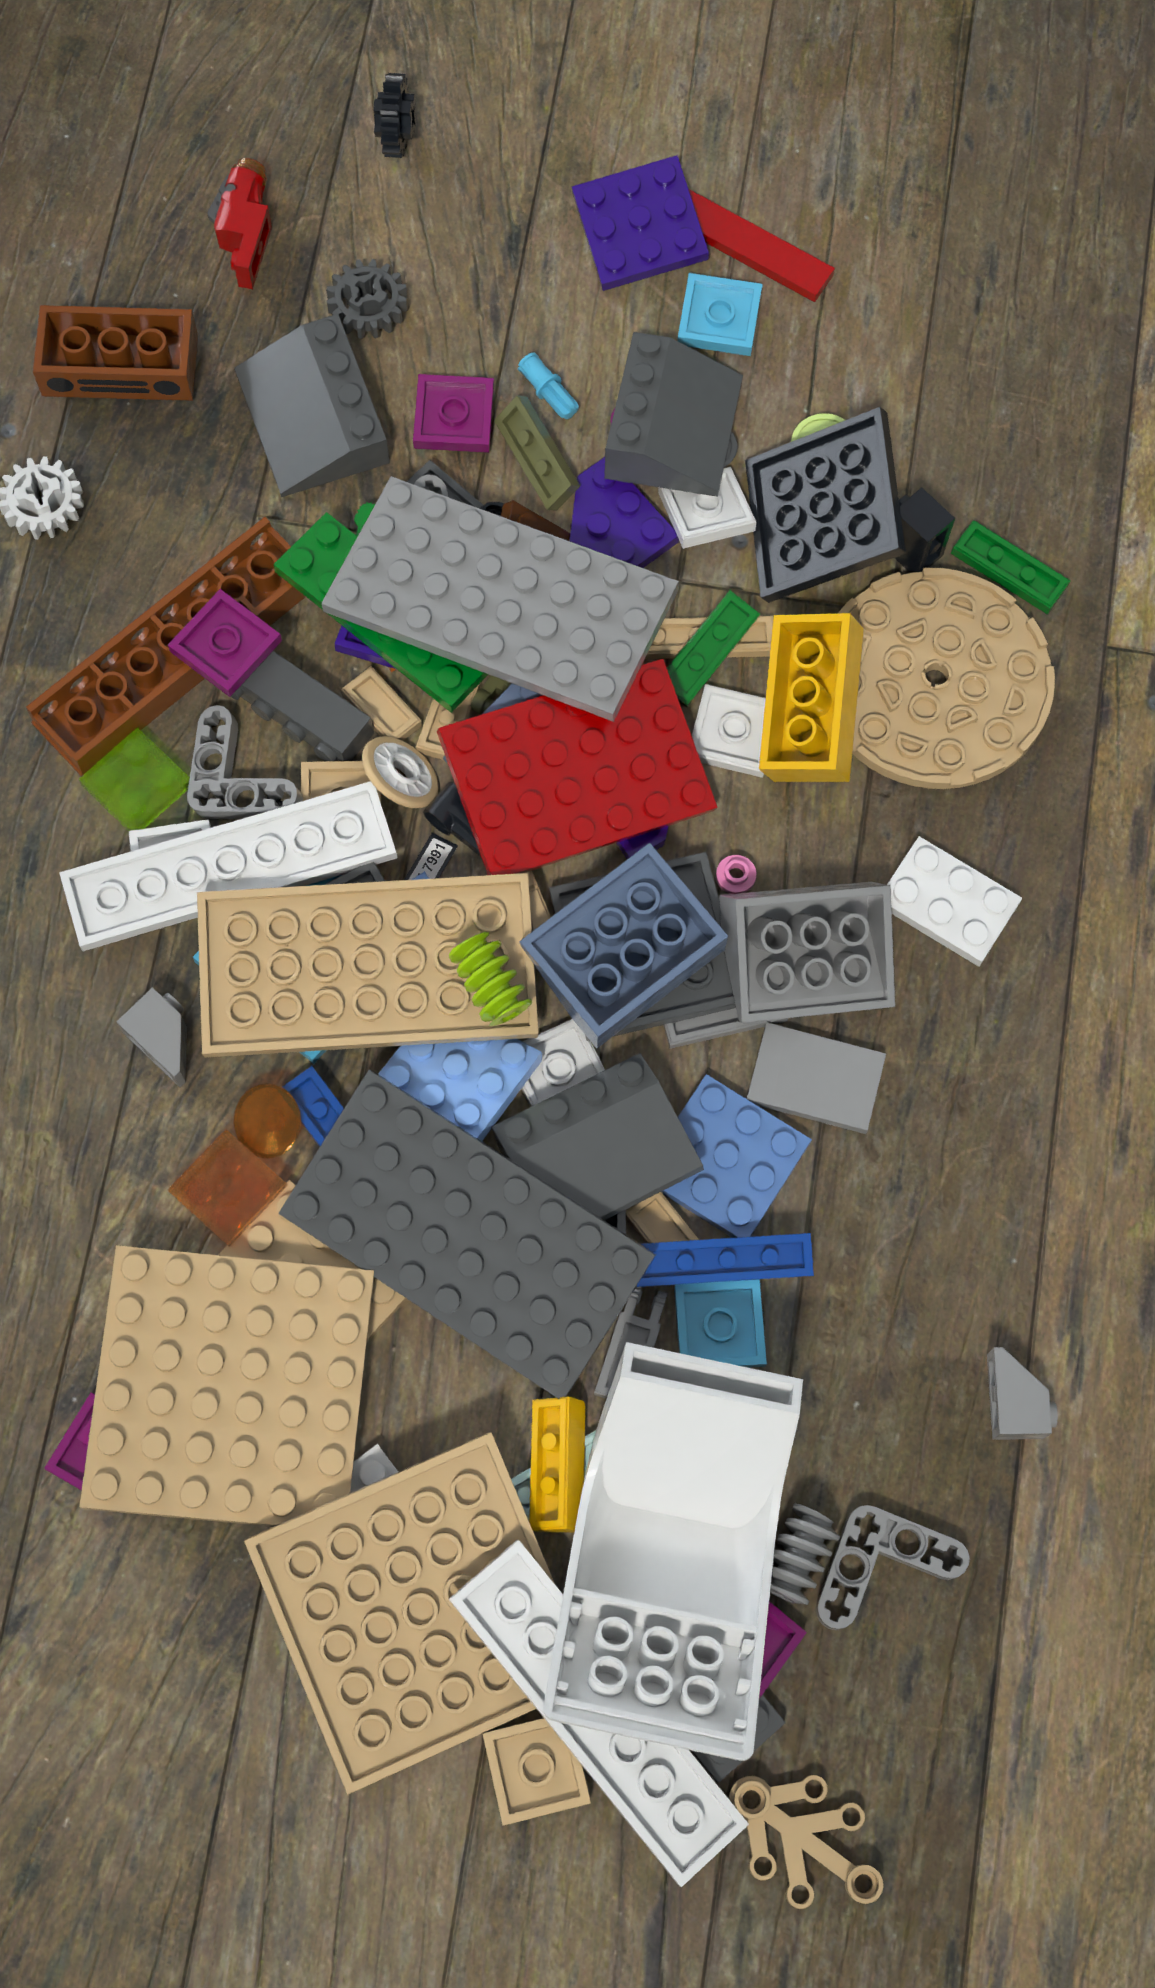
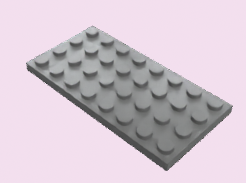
[321,476,679,722]

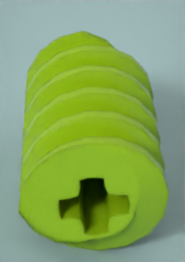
[449,932,532,1027]

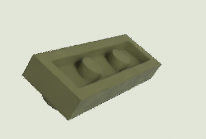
[494,395,580,511]

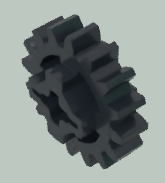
[373,73,416,158]

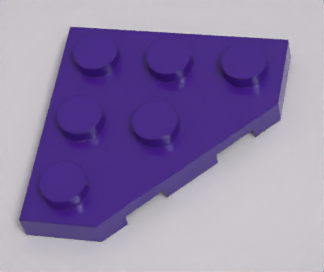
[570,457,679,568]

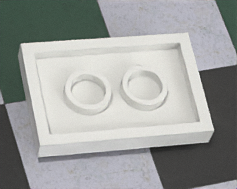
[887,836,1022,967]

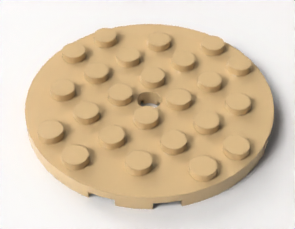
[838,568,1055,789]

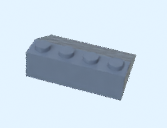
[519,843,728,1048]

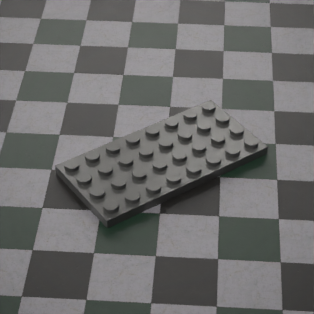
[278,1070,657,1399]

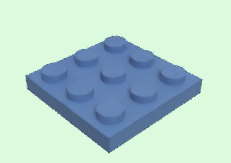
[661,1074,812,1238]

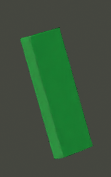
[951,520,1071,615]
[667,590,760,707]

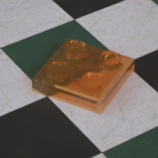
[168,1129,288,1247]

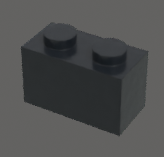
[894,487,955,573]

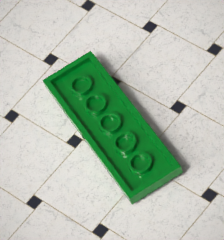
[273,512,488,713]

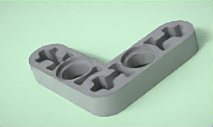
[187,705,303,819]
[816,1505,970,1630]

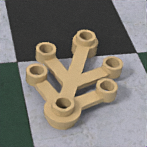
[729,1775,883,1909]

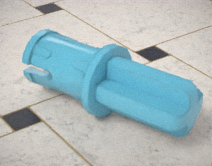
[518,352,579,420]

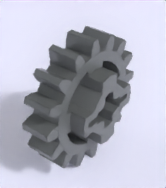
[326,259,408,339]

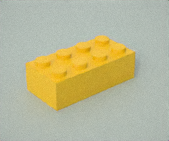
[759,613,864,782]

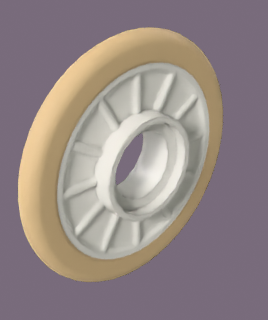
[362,736,439,808]

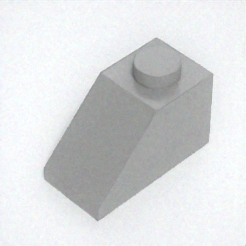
[116,987,187,1087]
[987,1347,1058,1440]

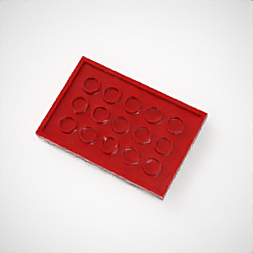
[437,659,718,875]

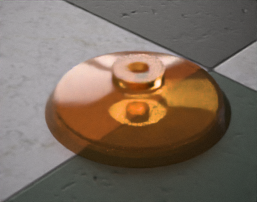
[234,1083,301,1159]

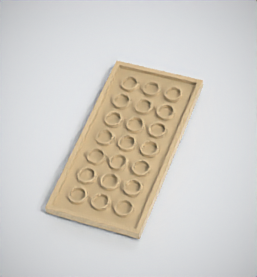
[197,873,538,1058]

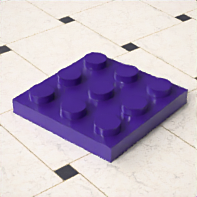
[572,155,709,291]

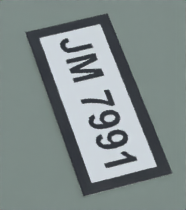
[404,833,458,880]

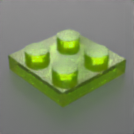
[78,727,190,831]

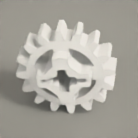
[0,456,84,540]

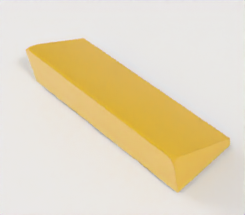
[529,1396,586,1532]

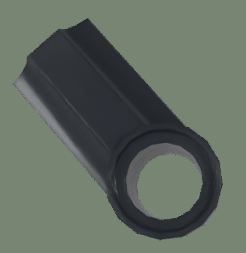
[423,782,481,857]

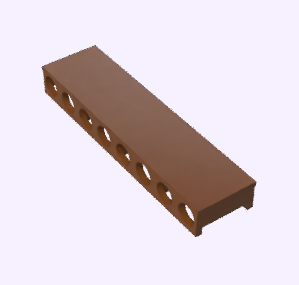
[26,517,305,778]

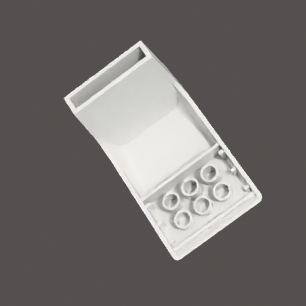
[543,1342,803,1761]

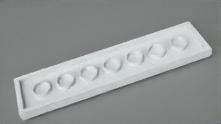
[59,781,397,951]
[448,1540,749,1887]

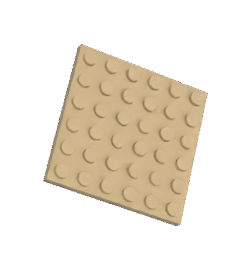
[79,1245,374,1527]
[244,1432,555,1795]

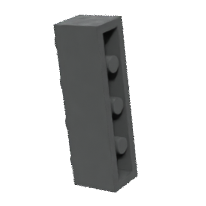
[231,651,374,762]

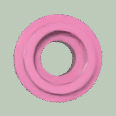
[716,855,756,894]

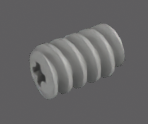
[770,1503,840,1605]

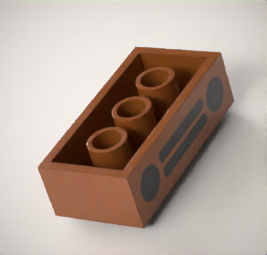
[33,305,198,401]

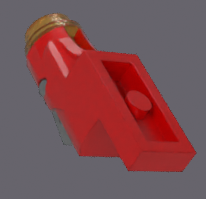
[207,158,272,290]

